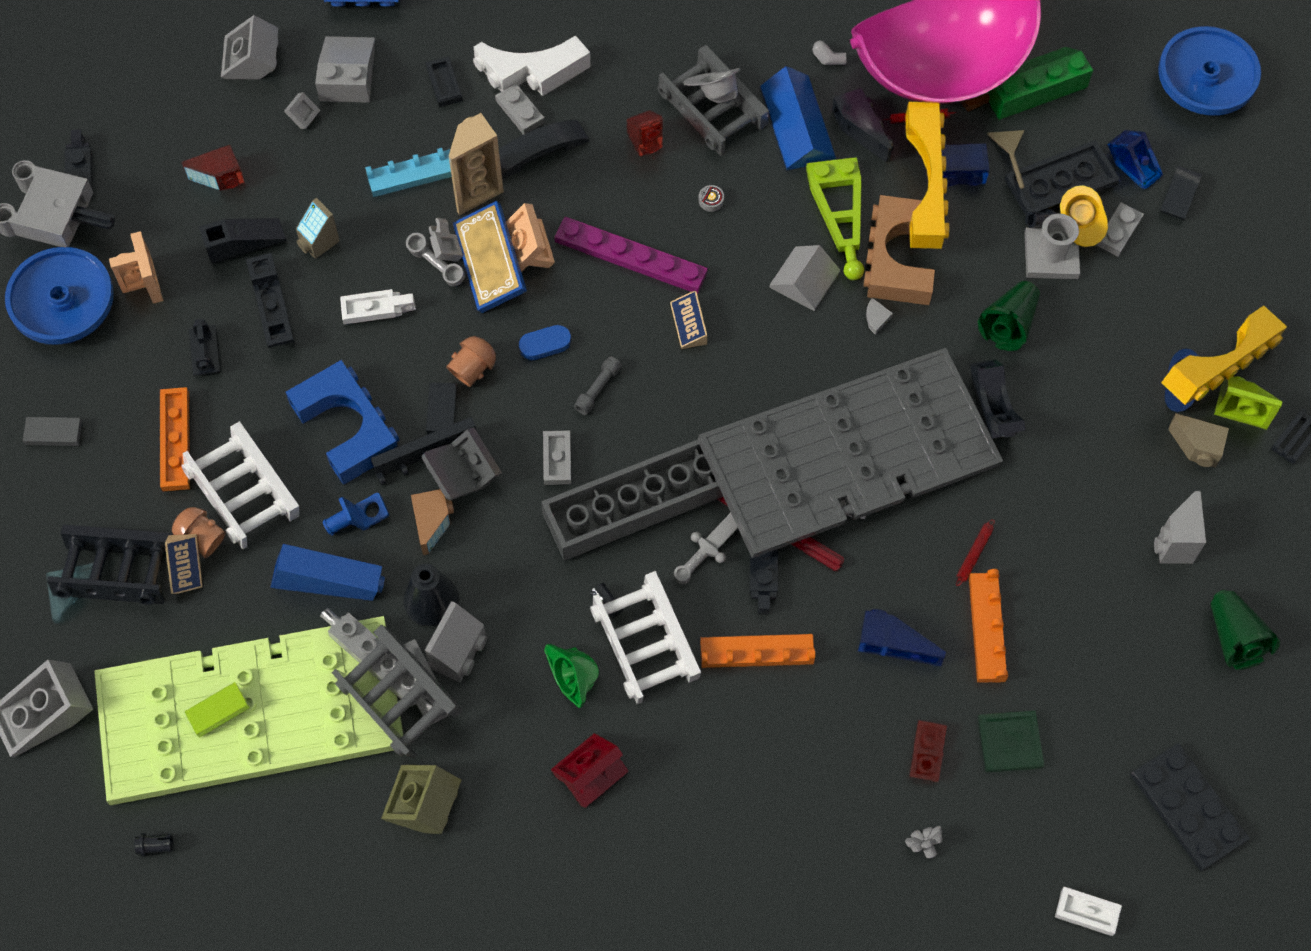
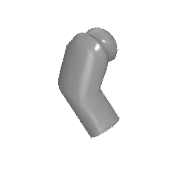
[812,41,846,65]

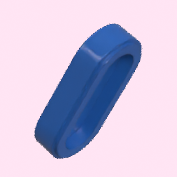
[519,325,571,360]

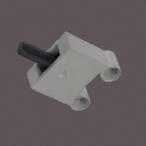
[0,160,115,247]

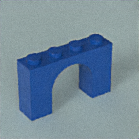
[286,360,400,485]

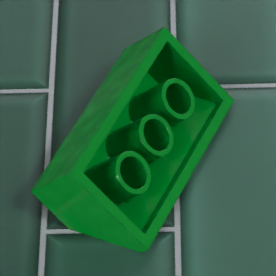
[987,47,1093,120]

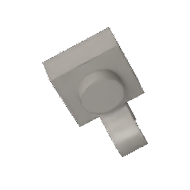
[429,218,463,262]

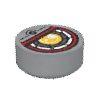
[698,185,724,212]

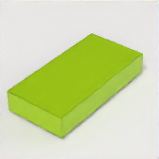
[184,682,250,738]

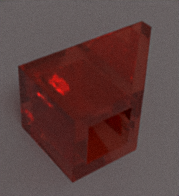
[627,110,663,156]

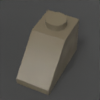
[1168,413,1229,468]

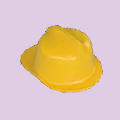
[1060,186,1108,247]

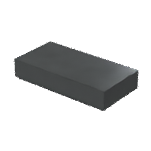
[23,417,82,446]

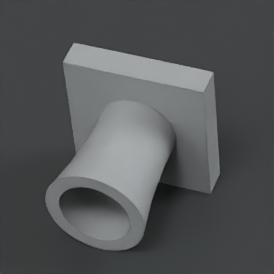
[1024,214,1080,279]

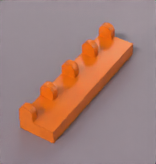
[969,569,1008,683]
[700,634,815,668]

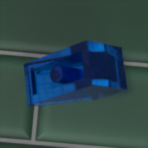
[1107,130,1163,189]

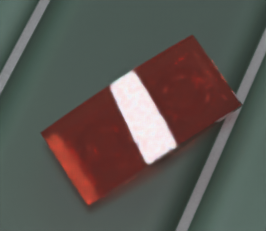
[909,720,947,782]

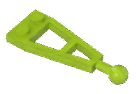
[806,157,864,280]

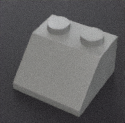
[221,15,279,79]
[1154,491,1206,564]
[425,601,487,682]

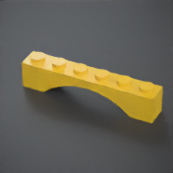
[906,102,949,249]
[1161,306,1287,405]

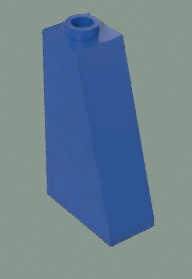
[270,544,385,601]

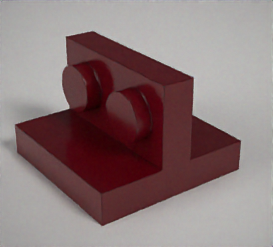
[550,733,628,808]

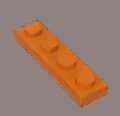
[160,387,190,491]

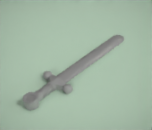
[674,512,738,584]

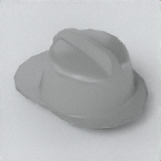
[683,68,740,103]

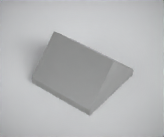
[769,245,840,311]

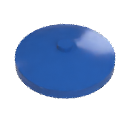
[1158,26,1261,115]
[5,247,114,345]

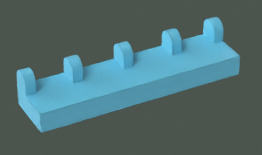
[365,148,452,197]

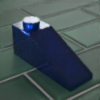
[858,609,946,666]

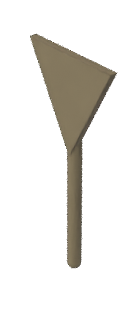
[987,130,1024,189]

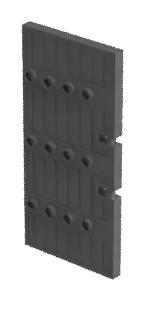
[697,348,1003,558]

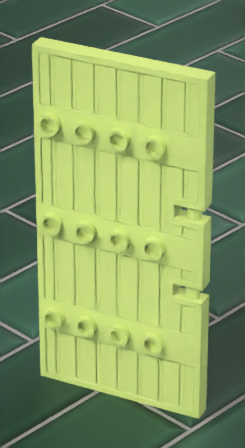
[94,616,404,805]

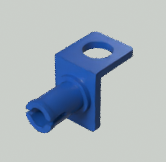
[323,493,389,536]

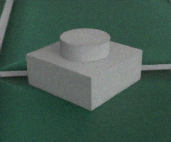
[284,92,320,129]

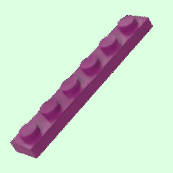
[554,217,708,294]

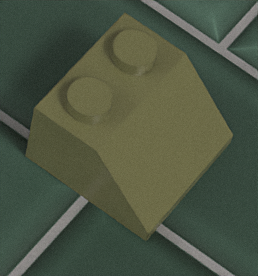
[381,765,461,834]

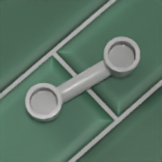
[406,233,465,287]

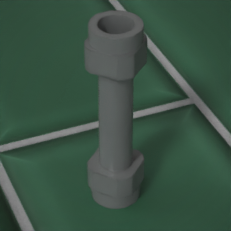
[574,356,622,415]

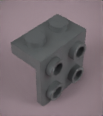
[422,427,502,500]

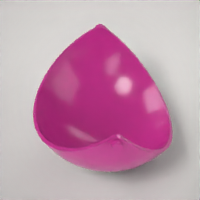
[850,0,1041,104]

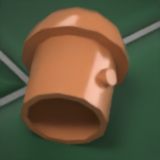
[446,336,496,387]
[172,507,226,558]

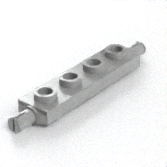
[320,608,434,711]

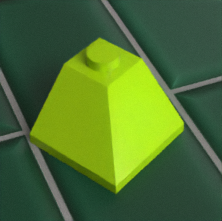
[1214,376,1282,430]

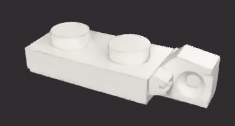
[340,289,416,324]

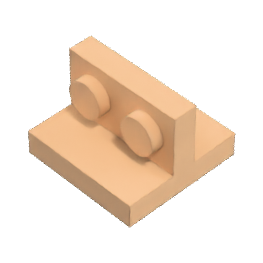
[506,203,555,272]
[109,231,163,304]

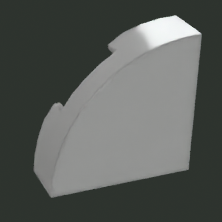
[866,298,893,335]

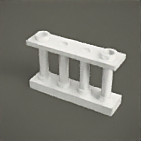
[181,421,299,549]
[590,571,701,705]

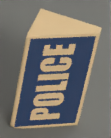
[670,291,707,349]
[165,534,203,594]

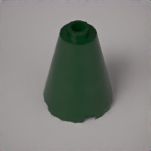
[977,281,1040,351]
[1210,590,1280,670]

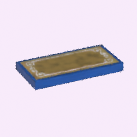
[453,201,527,313]

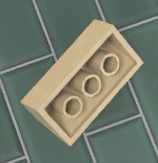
[449,113,504,215]

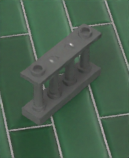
[658,45,769,156]
[332,624,463,759]

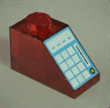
[182,145,244,191]

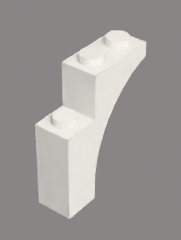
[473,36,591,96]

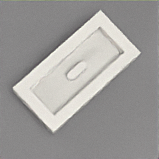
[1055,887,1122,936]

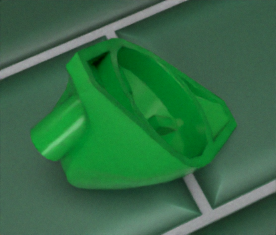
[544,644,599,708]

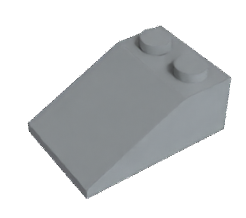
[315,36,376,102]
[0,659,93,757]

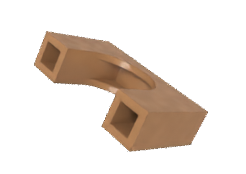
[863,195,935,305]

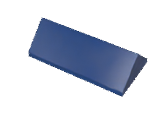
[760,66,836,170]

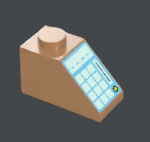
[411,489,454,555]

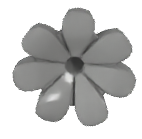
[905,826,943,858]

